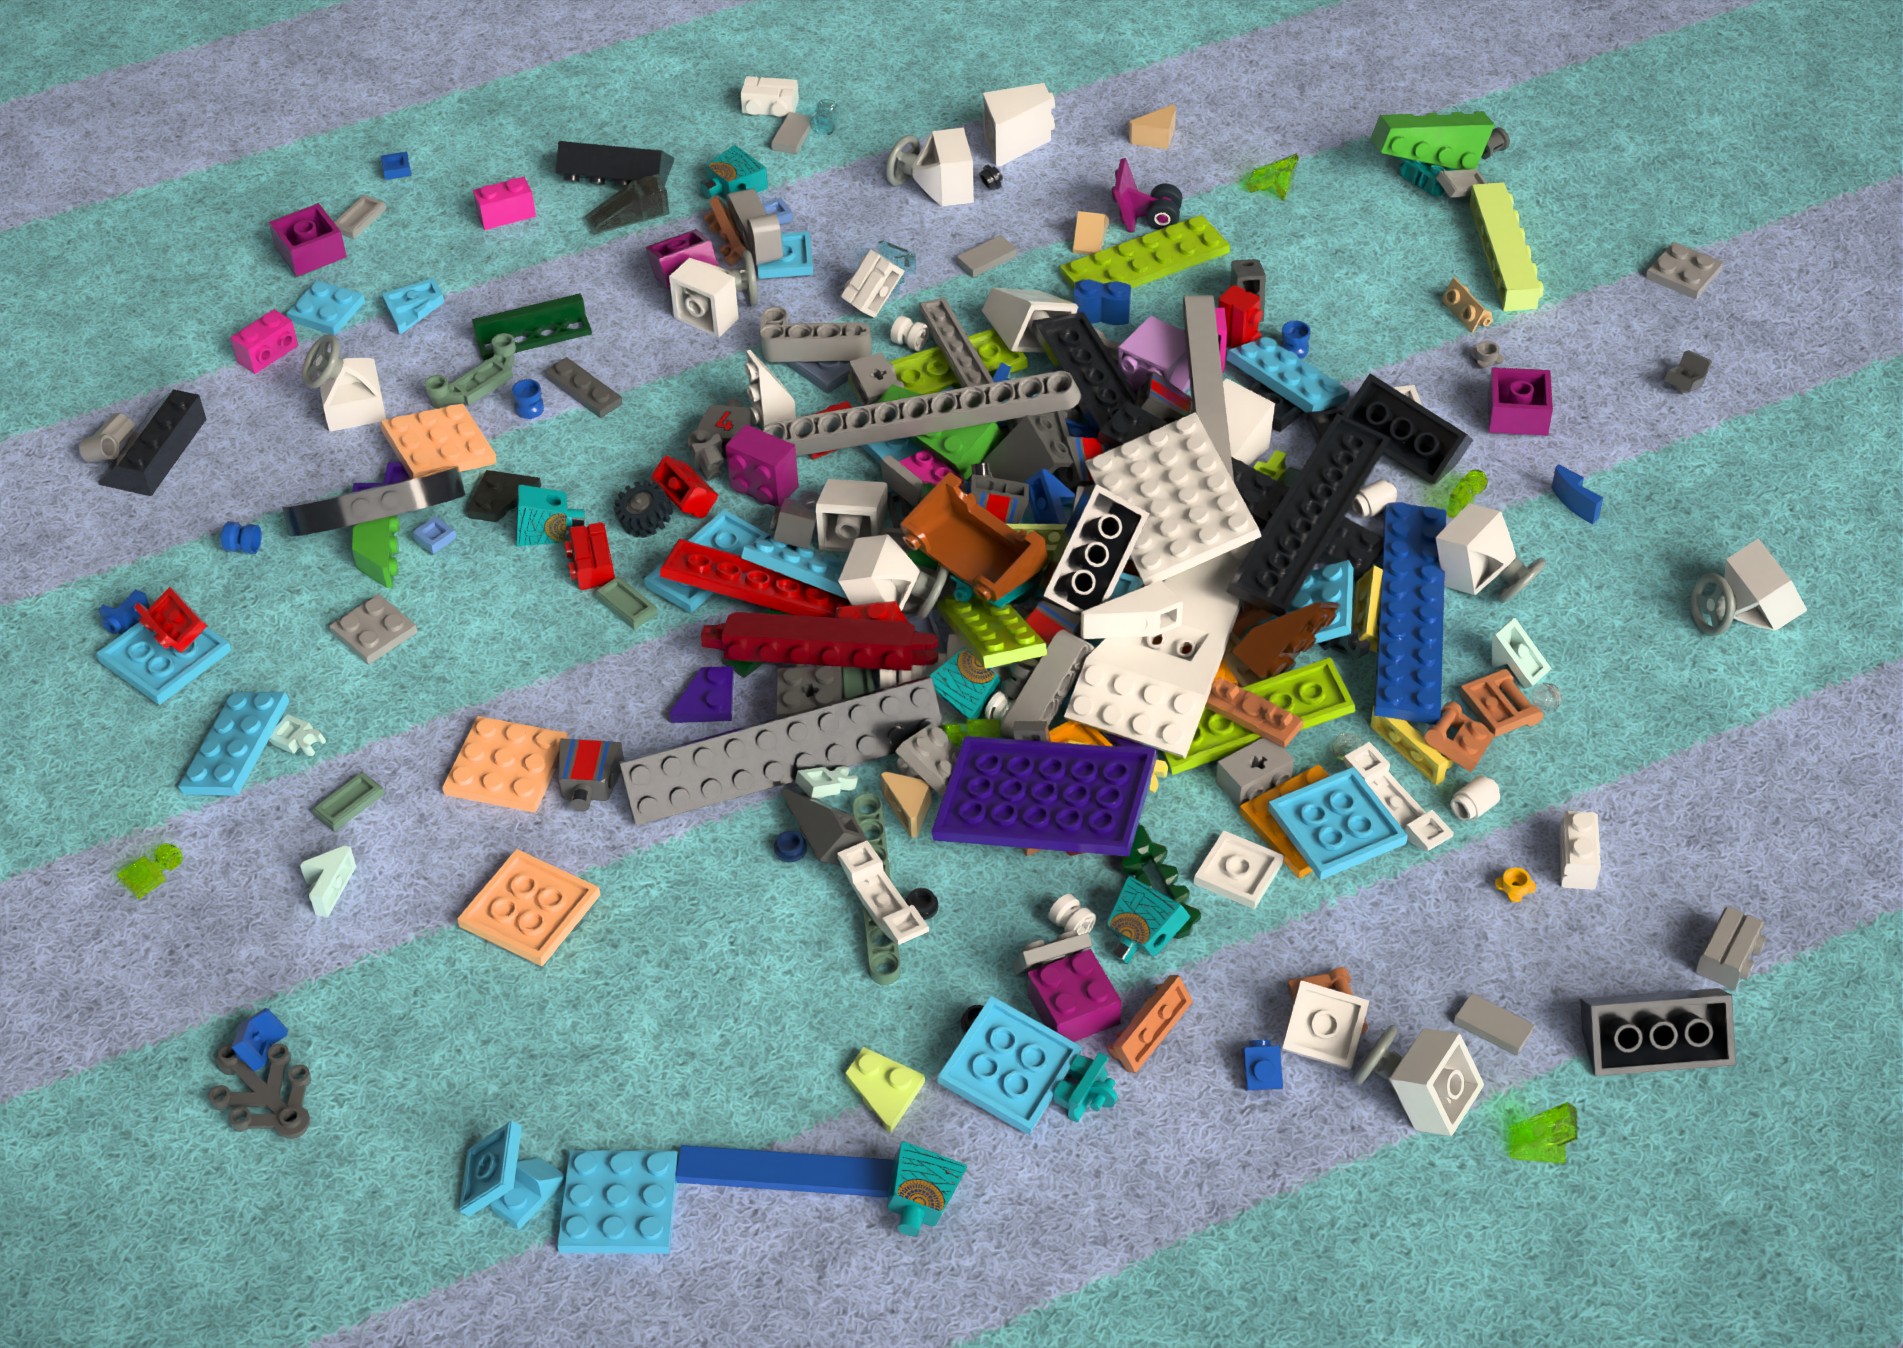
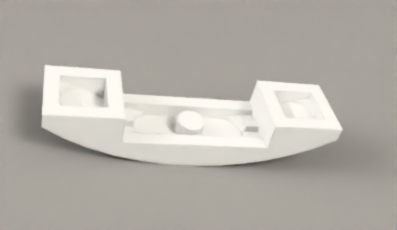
[1343,742,1454,851]
[837,841,929,945]

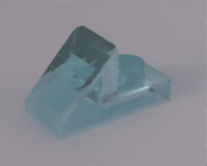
[878,240,916,296]

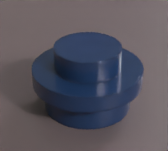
[774,831,807,862]

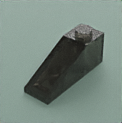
[584,174,670,235]

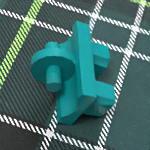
[1054,1052,1118,1123]

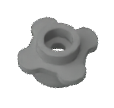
[1470,341,1504,368]

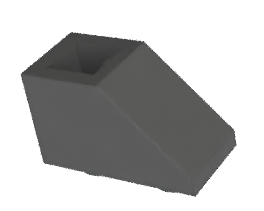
[770,498,816,549]

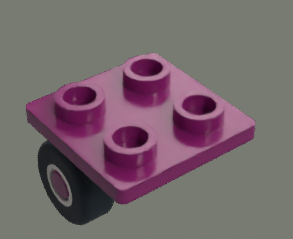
[1112,158,1183,233]

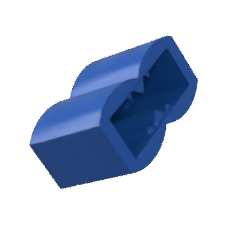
[1073,279,1131,325]

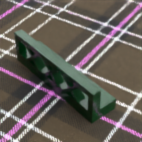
[472,293,592,361]

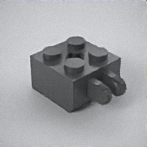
[777,664,843,718]

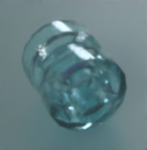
[810,99,841,136]

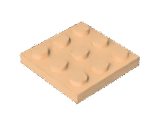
[381,403,496,478]
[442,716,568,813]
[457,849,600,966]

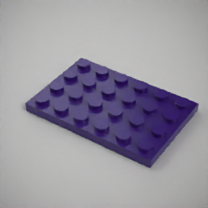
[931,736,1157,856]

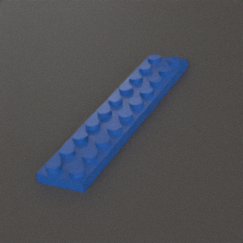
[1374,502,1446,725]

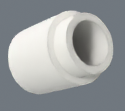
[1352,479,1397,518]
[1450,776,1500,821]

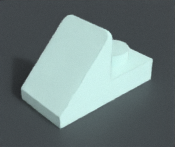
[1492,618,1551,689]
[300,845,356,918]

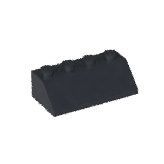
[555,141,674,190]
[1342,373,1473,485]
[98,389,207,496]
[1032,484,1150,616]
[1580,988,1736,1076]

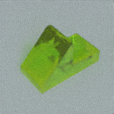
[1245,153,1299,201]
[1509,1102,1578,1163]

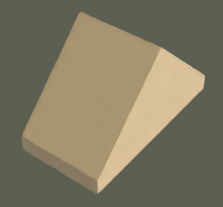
[1129,104,1176,149]
[1073,211,1109,255]
[880,772,931,839]

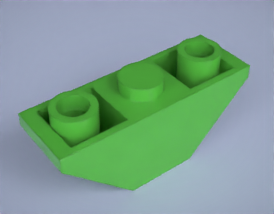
[352,515,400,588]

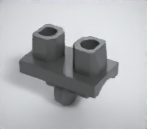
[687,429,724,481]

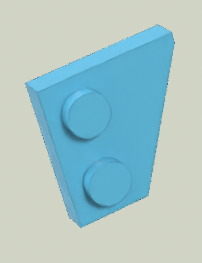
[381,278,444,334]

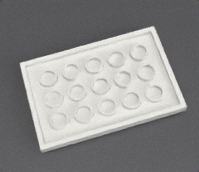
[1085,412,1261,586]

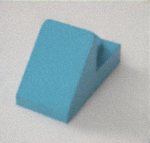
[490,1158,566,1230]

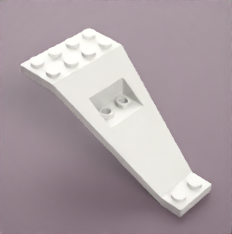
[1064,540,1256,758]

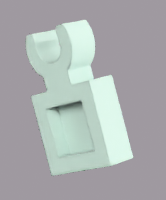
[269,714,326,756]
[795,766,858,799]

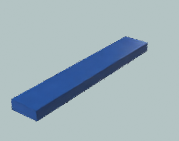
[676,1145,893,1198]

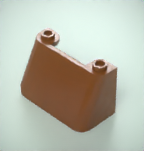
[900,472,1049,602]

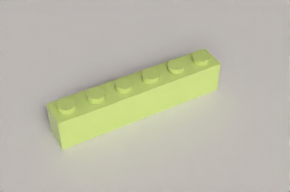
[1469,182,1543,311]

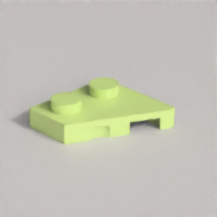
[846,1047,925,1133]

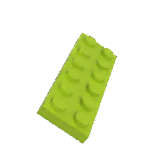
[1060,215,1230,289]
[848,328,1028,404]
[936,594,1047,669]
[1162,657,1355,775]

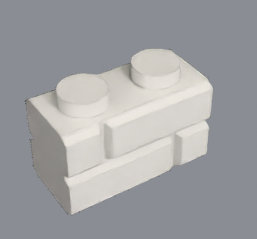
[741,76,799,117]
[841,249,905,318]
[1559,811,1601,890]

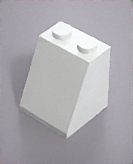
[983,83,1055,166]
[982,288,1078,353]
[1223,379,1275,466]
[816,479,888,552]

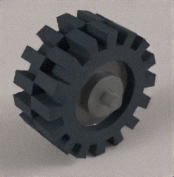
[614,480,673,538]

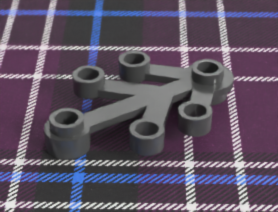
[208,1044,311,1139]

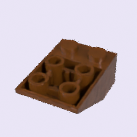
[1232,602,1341,677]

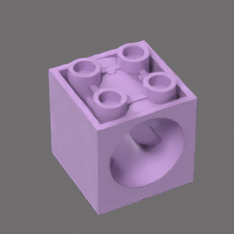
[1118,316,1190,395]

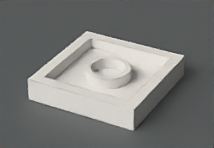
[1194,830,1284,910]
[1281,981,1369,1070]

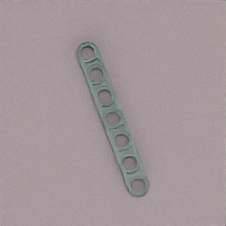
[853,793,901,985]

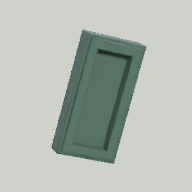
[594,576,658,630]
[841,667,875,699]
[312,772,385,832]

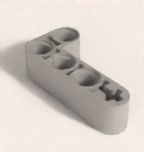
[726,188,783,265]
[760,307,872,362]
[1000,630,1095,740]

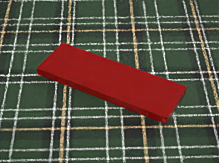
[660,539,850,618]

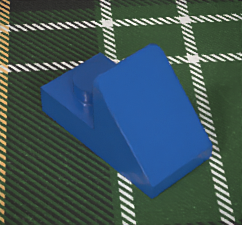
[1023,469,1076,524]

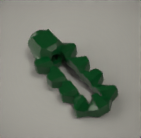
[1121,823,1201,939]

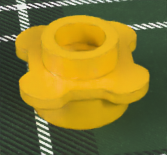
[1495,867,1536,902]

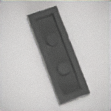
[545,357,622,418]

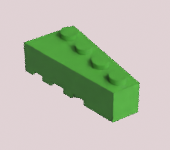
[1370,111,1495,170]
[875,384,1004,480]

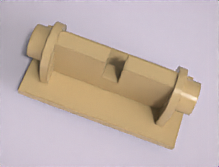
[1441,277,1493,333]

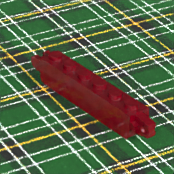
[701,612,939,671]

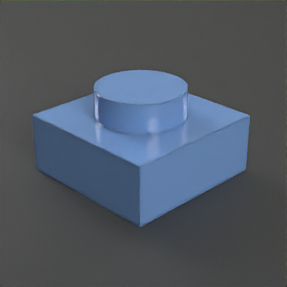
[762,197,793,225]
[412,516,457,555]

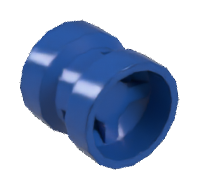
[1281,320,1310,359]
[512,379,544,419]
[221,521,262,554]

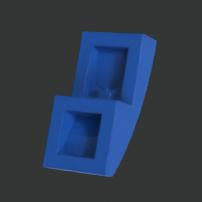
[1551,464,1603,525]

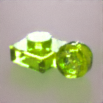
[1447,469,1488,519]
[941,719,1000,746]
[117,843,183,900]

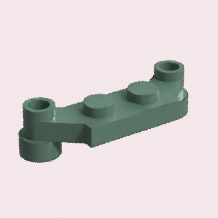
[424,333,516,409]

